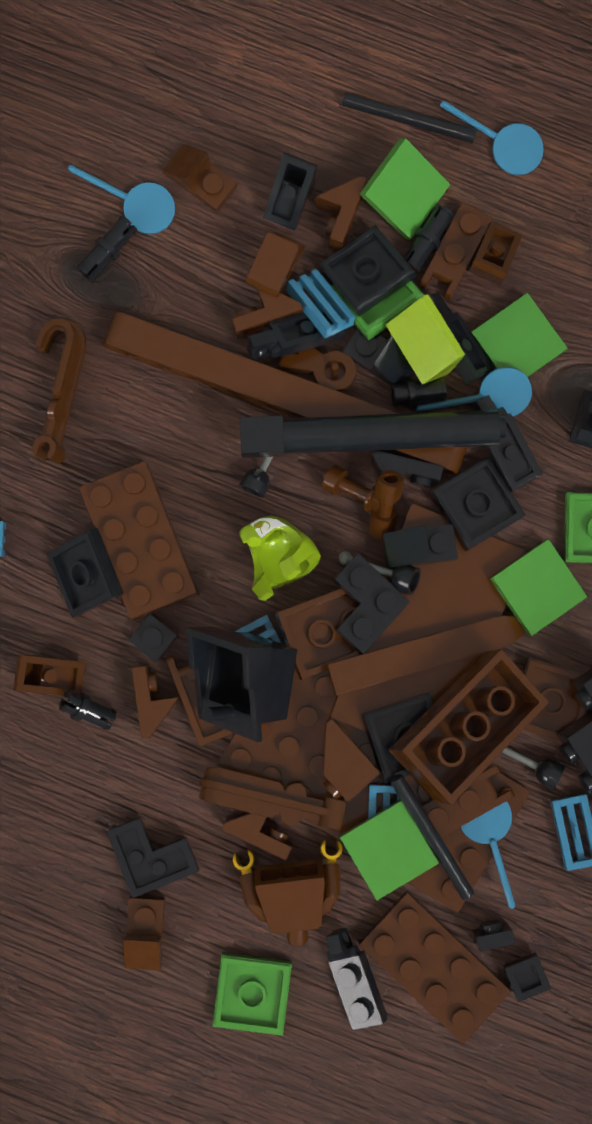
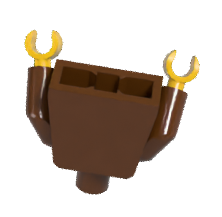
[233,840,342,946]

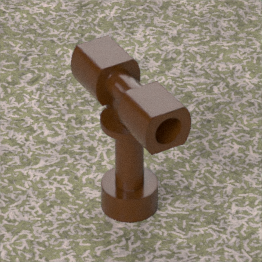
[322,465,405,540]

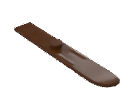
[327,616,524,696]

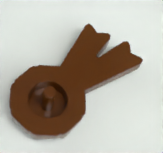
[279,348,357,392]

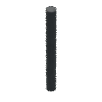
[342,92,477,144]
[390,774,474,900]

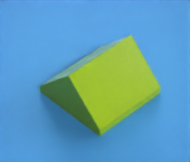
[386,294,465,384]

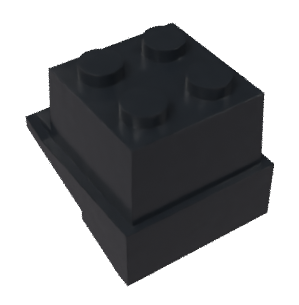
[187,627,298,742]

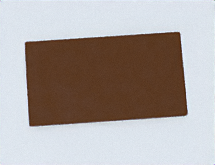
[330,504,525,732]

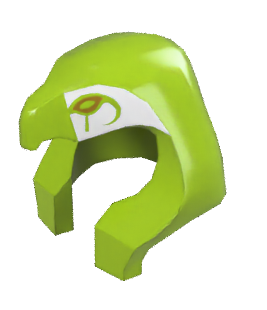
[239,515,321,601]

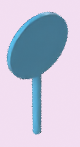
[440,101,544,176]
[68,165,175,234]
[415,367,532,417]
[461,794,515,909]

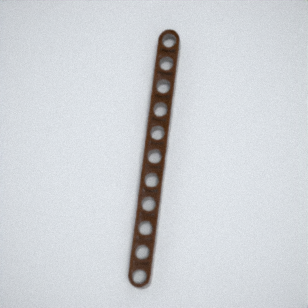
[103,312,467,475]

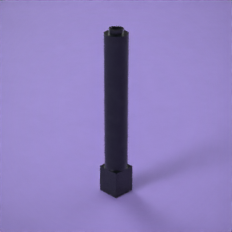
[240,410,506,458]

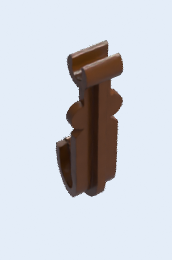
[32,318,87,464]
[198,767,347,831]

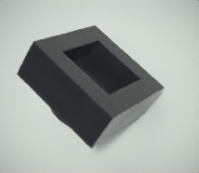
[128,614,178,663]
[472,920,515,952]
[503,952,551,1002]

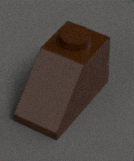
[323,717,380,802]

